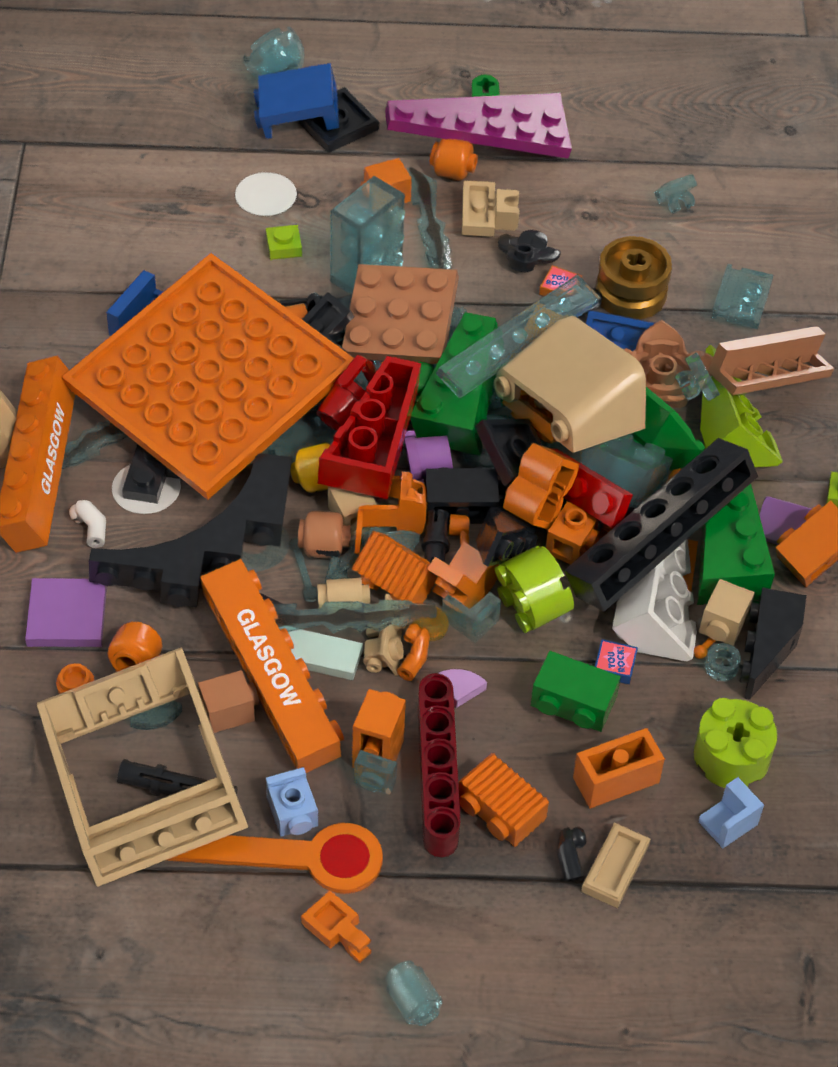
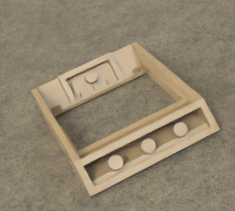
[37,647,248,887]

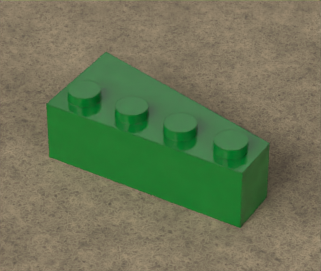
[697,484,775,605]

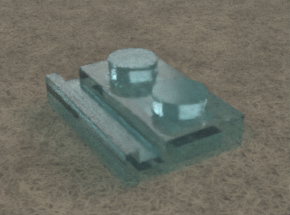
[711,264,774,329]

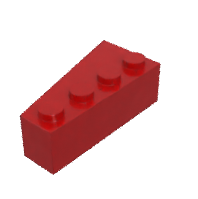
[317,356,421,499]

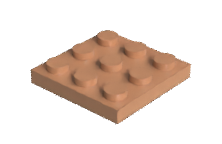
[342,264,459,364]

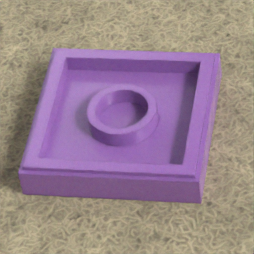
[25,578,107,647]

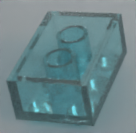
[330,176,405,294]

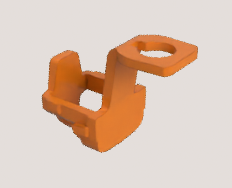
[354,471,427,554]

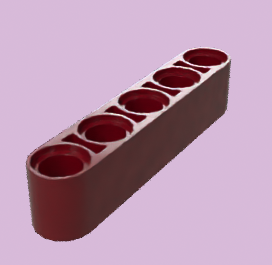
[418,673,460,858]

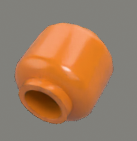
[429,139,478,181]
[107,622,163,672]

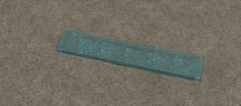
[436,274,600,399]

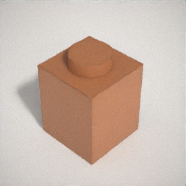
[198,670,259,733]

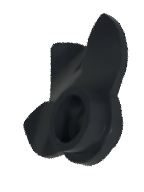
[498,230,561,272]

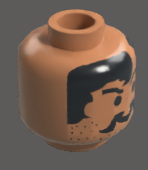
[298,511,351,559]

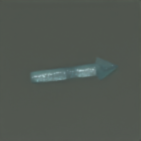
[325,527,392,582]

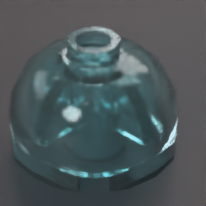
[243,26,305,80]

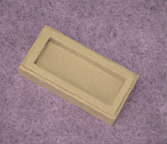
[581,823,651,908]

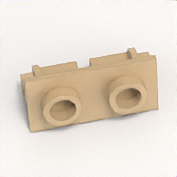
[363,594,406,676]

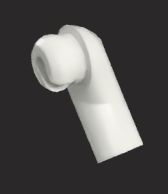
[69,500,106,548]

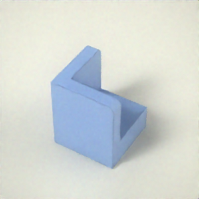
[699,777,764,848]

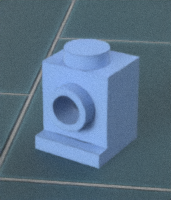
[266,767,318,837]

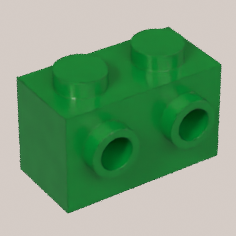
[530,650,621,732]

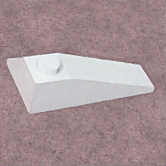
[612,539,697,662]

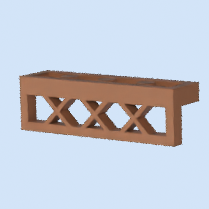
[708,326,834,395]

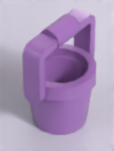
[404,430,453,484]

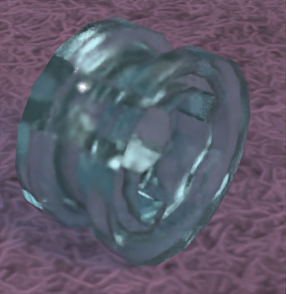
[705,643,741,681]

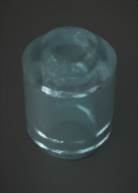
[385,961,443,1026]

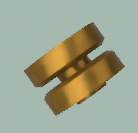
[596,236,672,320]

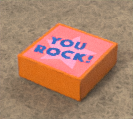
[539,265,582,302]

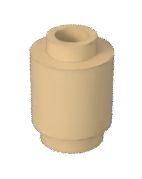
[317,577,371,616]

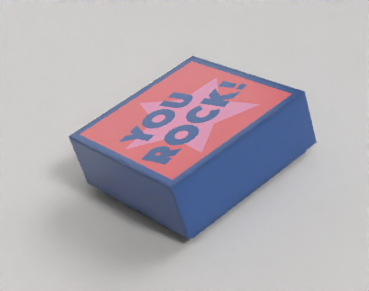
[595,639,638,685]

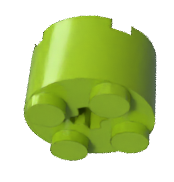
[495,545,574,633]
[694,698,777,788]

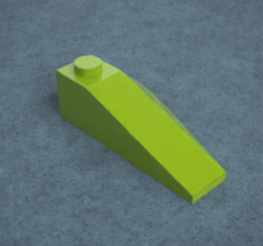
[700,345,783,467]

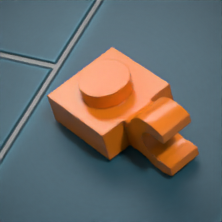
[301,890,371,963]

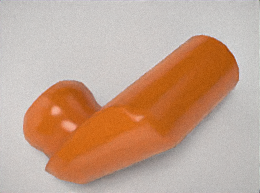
[397,623,430,681]

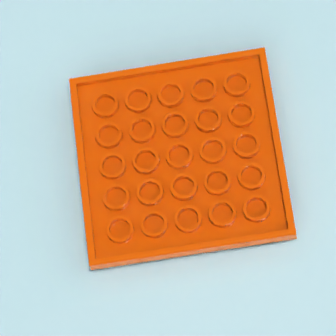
[62,253,354,500]

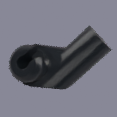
[557,827,587,882]

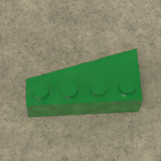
[410,312,503,456]

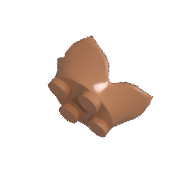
[623,320,713,408]

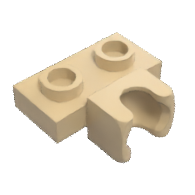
[462,181,519,236]

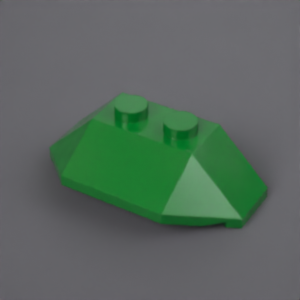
[613,387,705,471]

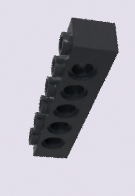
[564,438,758,611]

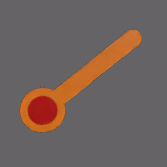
[165,823,383,894]

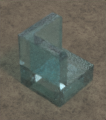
[442,592,501,643]

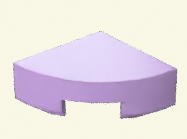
[438,669,487,708]

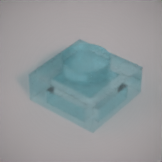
[354,750,397,795]

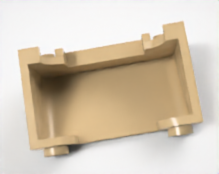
[494,316,646,453]

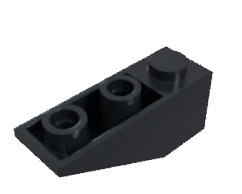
[476,506,538,567]
[740,587,807,699]

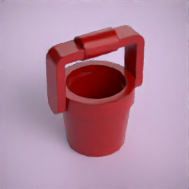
[316,355,377,432]

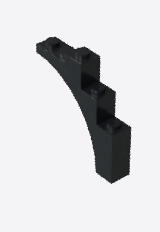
[89,453,292,607]

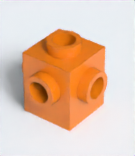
[546,502,601,565]

